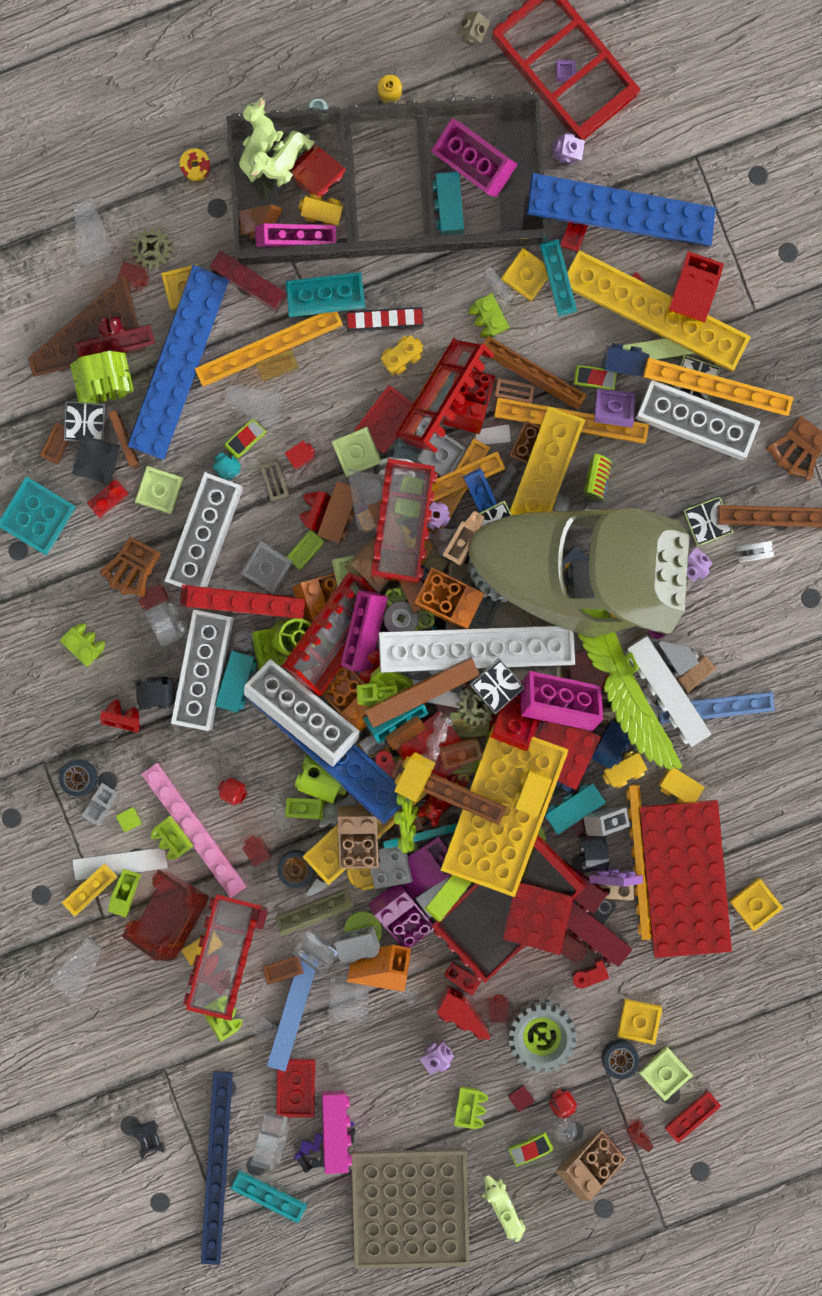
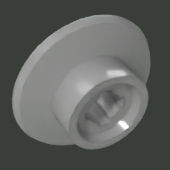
[384,601,419,632]

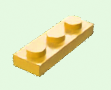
[62,863,118,917]

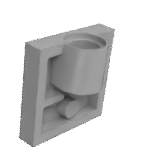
[370,846,413,889]

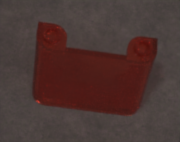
[122,869,209,962]

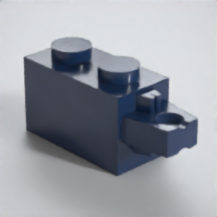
[601,343,650,377]
[592,721,631,769]

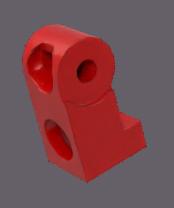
[375,750,396,780]
[572,957,610,989]
[444,961,482,996]

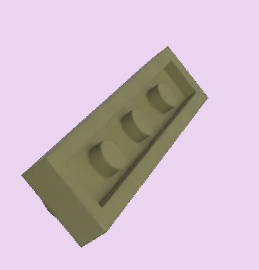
[276,889,353,936]

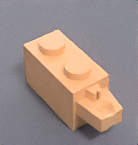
[443,511,485,566]

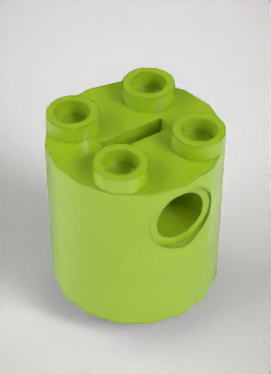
[270,618,315,656]
[295,755,347,804]

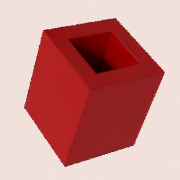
[285,440,316,471]

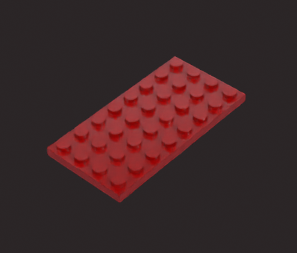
[640,800,732,958]

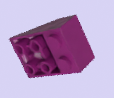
[403,836,452,898]
[369,884,434,948]

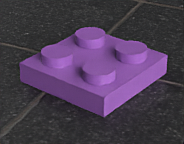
[594,388,635,428]
[589,869,643,887]

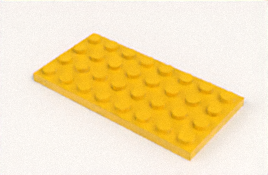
[441,724,568,897]

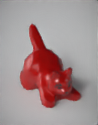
[417,774,458,826]

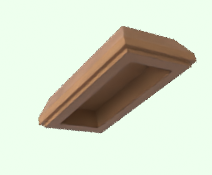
[676,654,717,693]

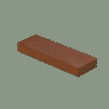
[108,410,140,468]

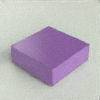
[556,60,576,82]

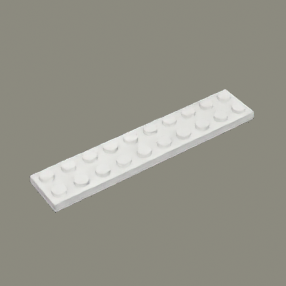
[378,626,575,673]

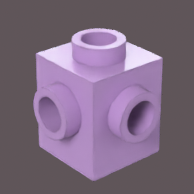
[552,133,585,164]
[427,501,451,530]
[687,547,712,582]
[420,1041,454,1075]

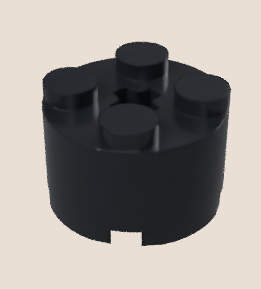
[135,676,176,709]
[578,833,609,872]

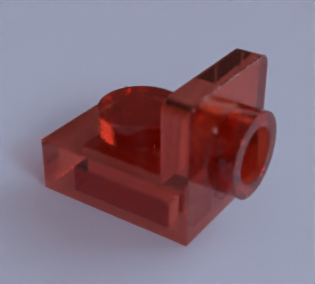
[489,994,509,1022]
[628,1119,654,1152]

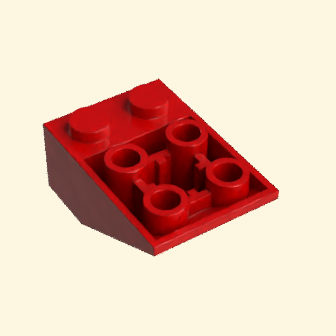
[288,145,346,197]
[668,251,724,323]
[443,370,495,434]
[436,985,490,1040]

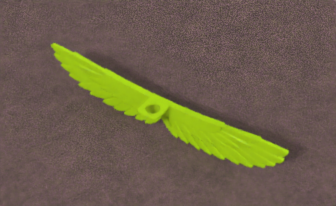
[578,609,682,770]

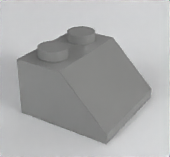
[653,641,699,676]

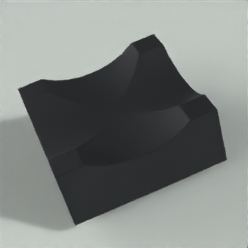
[72,435,120,485]

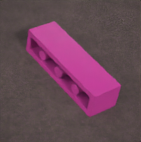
[255,224,337,248]
[341,590,388,671]
[321,1090,352,1174]

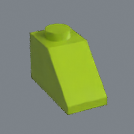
[108,869,141,917]

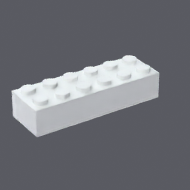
[635,380,760,460]
[165,472,243,587]
[171,610,234,731]
[626,634,712,747]
[244,659,360,767]

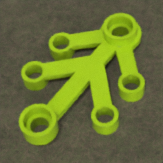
[394,793,418,853]

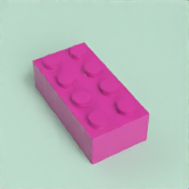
[431,118,518,198]
[520,671,603,731]

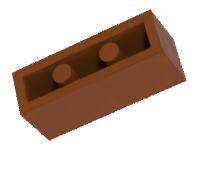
[317,481,361,544]

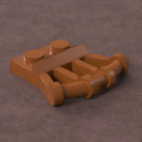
[766,416,822,481]
[100,537,161,597]

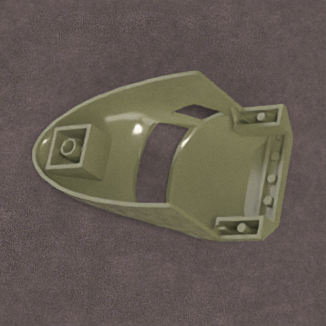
[468,508,689,638]

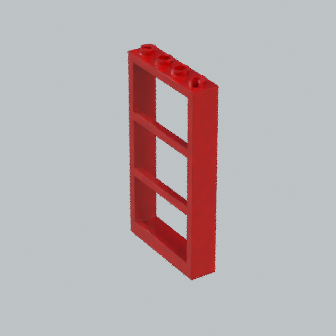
[492,0,641,141]

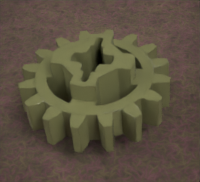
[131,227,173,271]
[456,685,497,726]

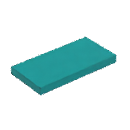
[285,272,366,317]

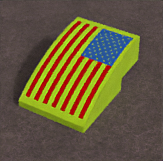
[583,453,612,502]

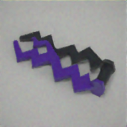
[293,1122,355,1173]

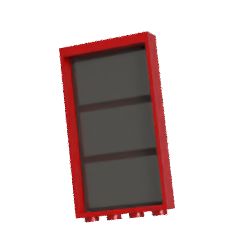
[432,835,587,983]

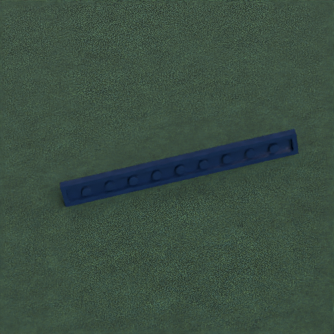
[201,1071,233,1265]

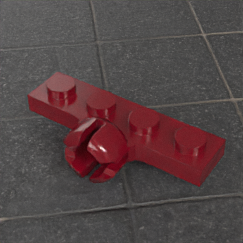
[75,317,156,358]

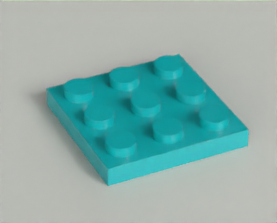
[0,476,76,556]

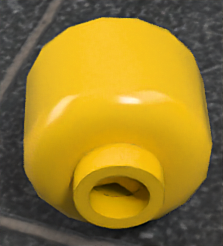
[377,75,402,104]

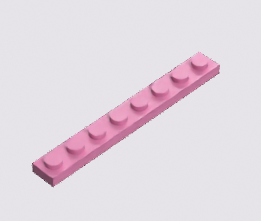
[141,763,247,898]

